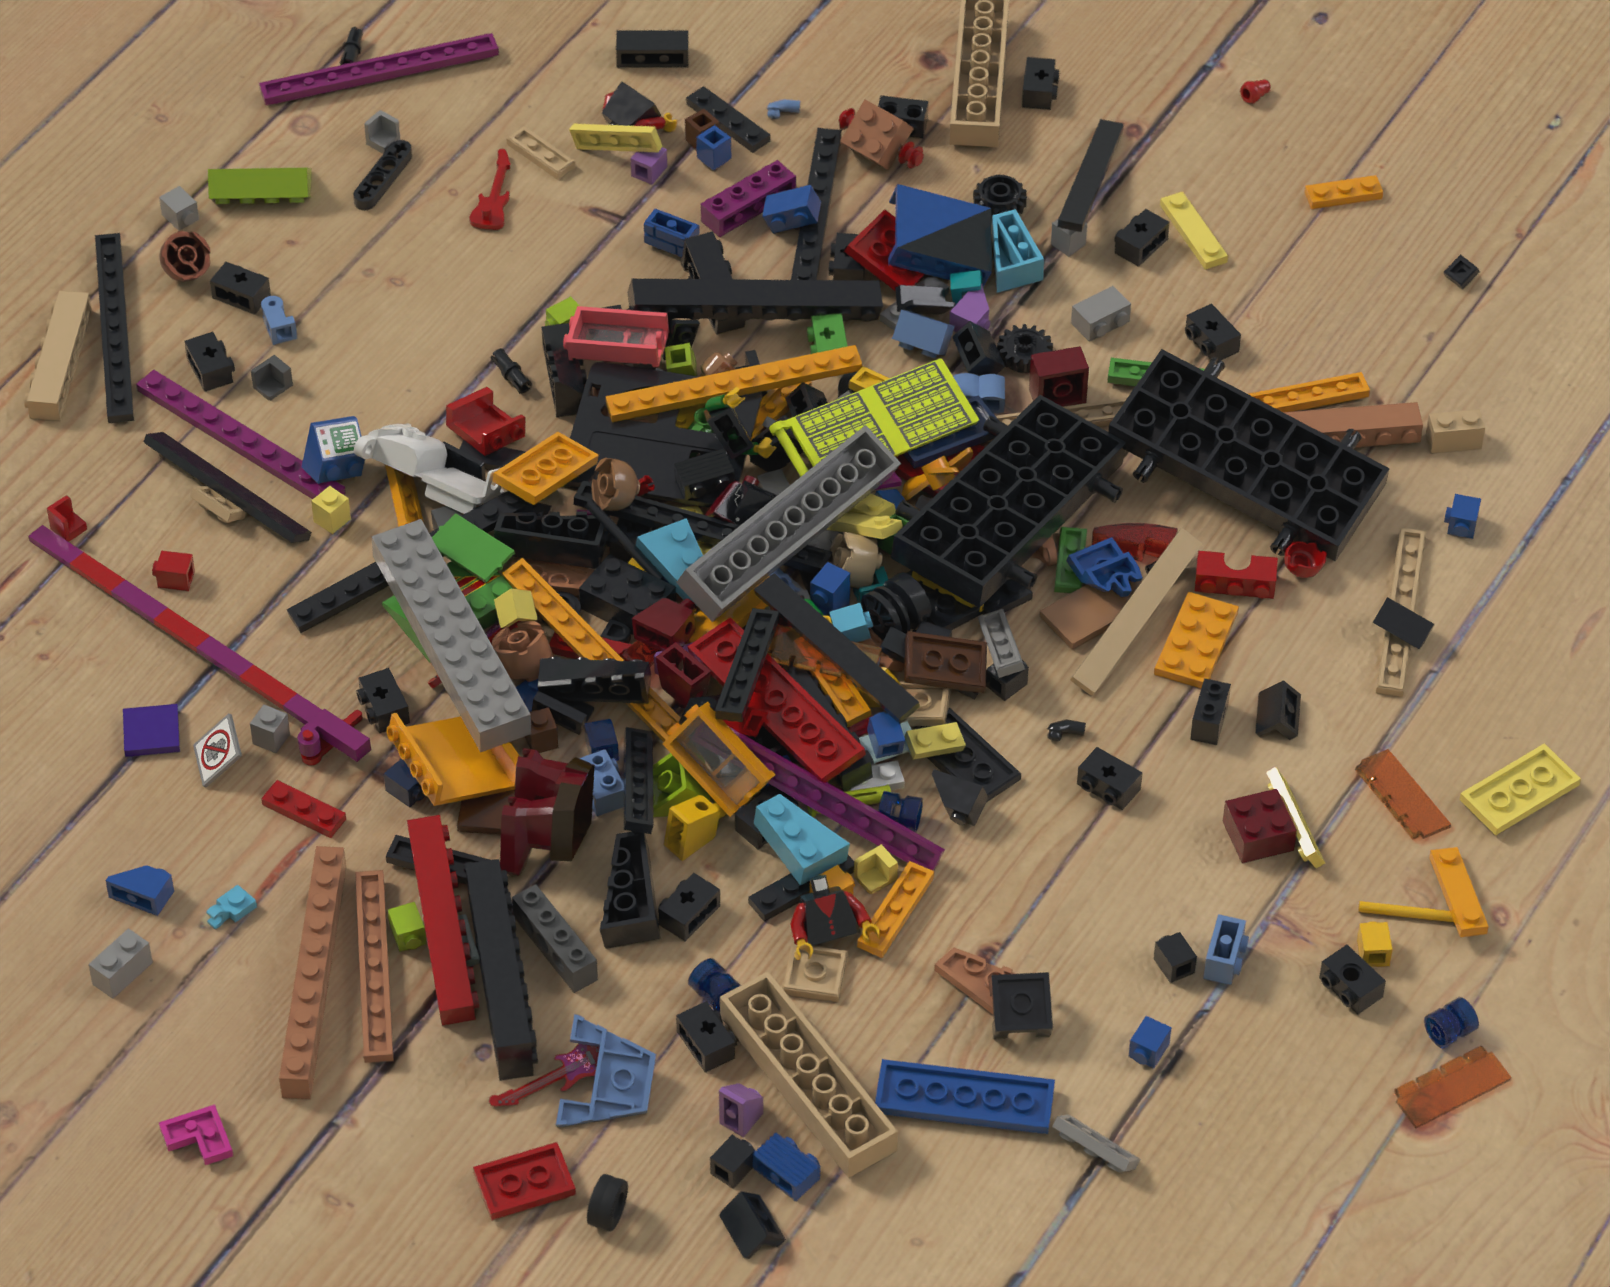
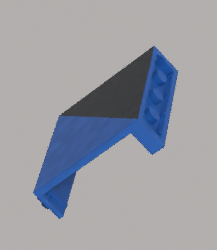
[888,184,992,287]

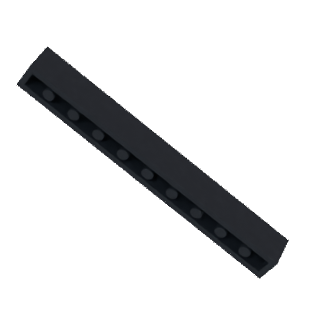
[627,278,883,321]

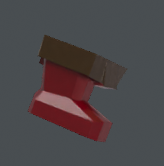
[500,748,595,876]

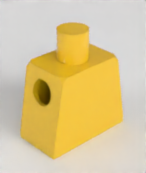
[664,795,726,861]

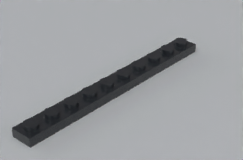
[791,128,842,280]
[95,233,134,424]
[573,480,832,575]
[286,491,533,634]

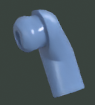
[767,99,800,119]

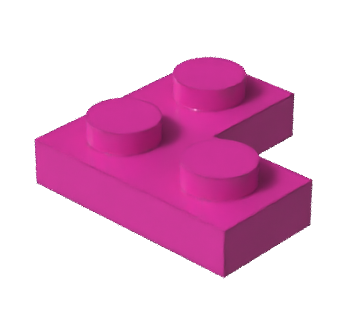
[159,1104,233,1165]

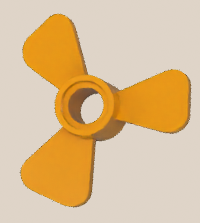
[902,447,973,500]

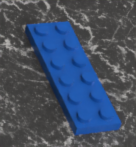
[875,1059,1055,1134]

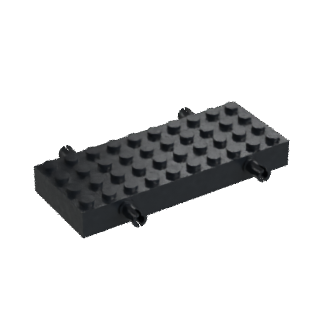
[1108,349,1390,562]
[891,395,1127,608]

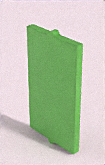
[432,513,515,583]

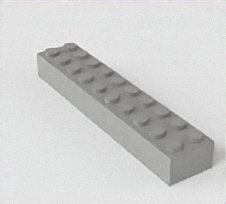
[676,425,901,622]
[372,519,531,753]

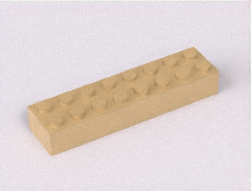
[950,0,1009,147]
[720,971,898,1178]

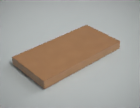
[1040,581,1142,650]

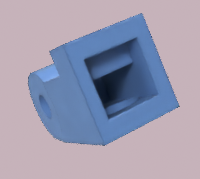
[261,296,298,345]

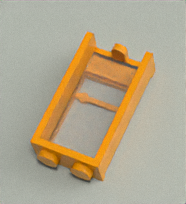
[662,702,775,817]

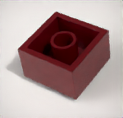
[1029,346,1089,407]
[1223,789,1297,863]

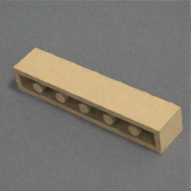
[24,291,92,421]

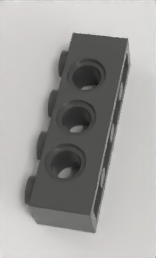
[512,884,598,993]

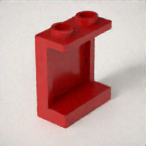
[446,387,526,456]

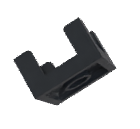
[989,972,1053,1039]

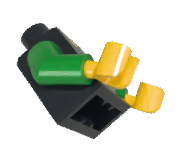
[704,387,776,460]

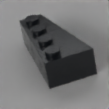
[600,832,661,949]

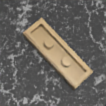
[507,126,575,180]

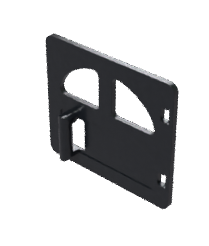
[566,362,762,508]

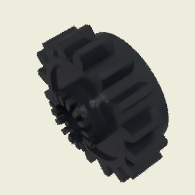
[973,175,1027,216]
[997,324,1053,373]

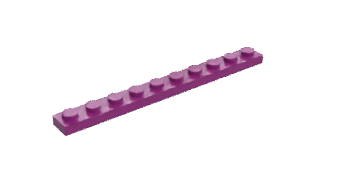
[259,33,499,106]
[136,369,346,499]
[692,722,945,871]

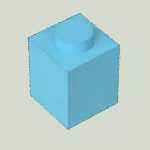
[829,603,873,643]

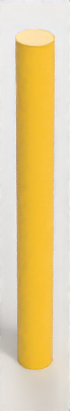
[1358,901,1454,922]

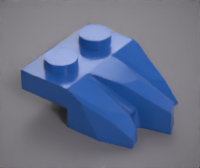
[1066,537,1143,597]

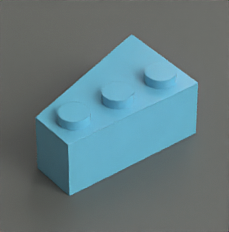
[992,209,1044,293]
[636,518,703,606]
[754,794,850,886]

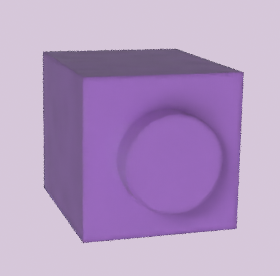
[631,147,667,185]

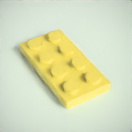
[1460,743,1581,835]

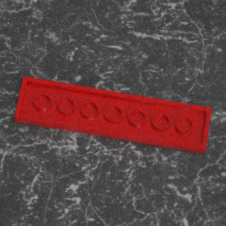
[687,617,866,783]

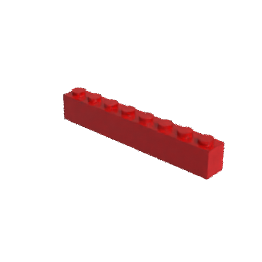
[407,815,480,1026]

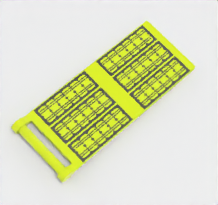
[769,359,979,477]

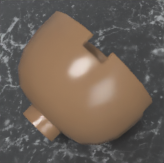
[592,458,640,511]

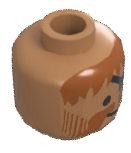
[700,352,738,377]

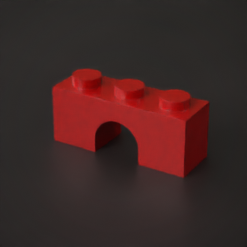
[1194,550,1278,599]

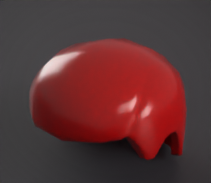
[1284,541,1327,578]

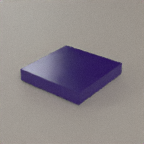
[123,704,180,757]

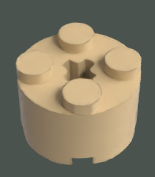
[830,532,882,589]

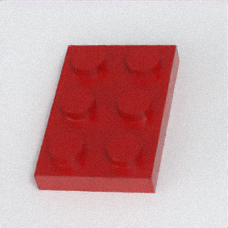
[473,1142,576,1220]

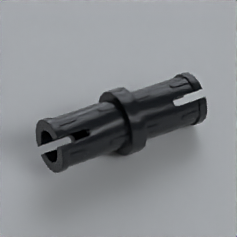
[490,348,532,394]

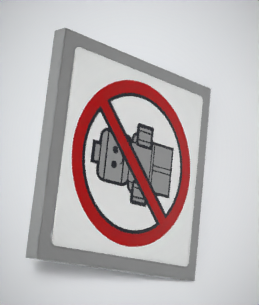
[193,714,242,788]

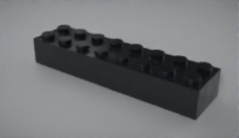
[465,859,538,1081]

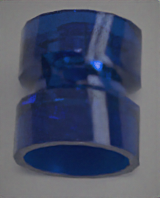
[878,791,923,833]
[688,958,741,1012]
[1424,997,1479,1048]

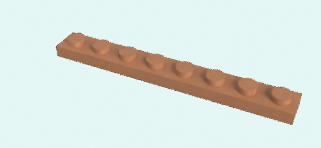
[355,870,394,1063]

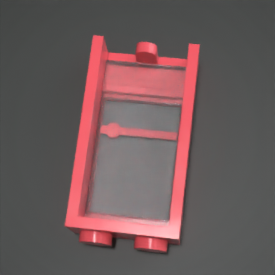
[563,306,670,367]

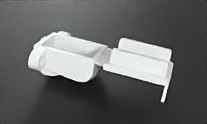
[354,423,505,514]

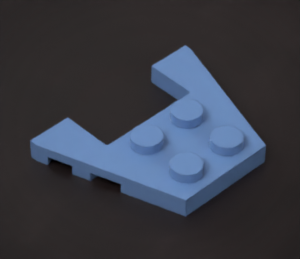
[556,1014,656,1127]

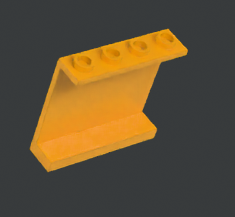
[387,713,520,806]

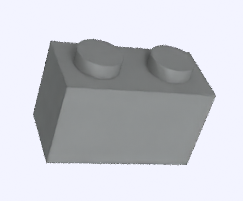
[1071,286,1131,341]
[88,928,153,999]

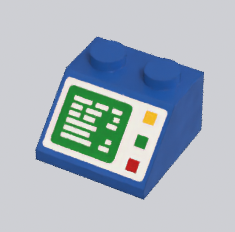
[302,416,365,483]

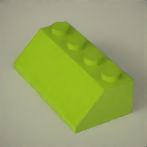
[208,167,312,204]

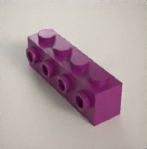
[701,160,796,238]

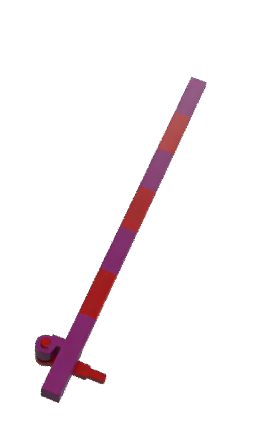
[28,525,371,766]

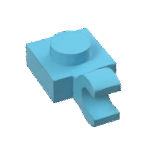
[206,885,257,929]

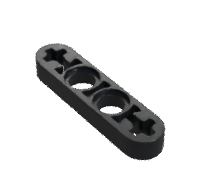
[353,140,412,210]

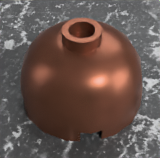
[159,231,211,282]

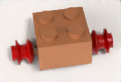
[838,99,924,171]

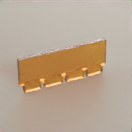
[768,624,882,680]
[1355,749,1451,839]
[1394,1045,1512,1129]

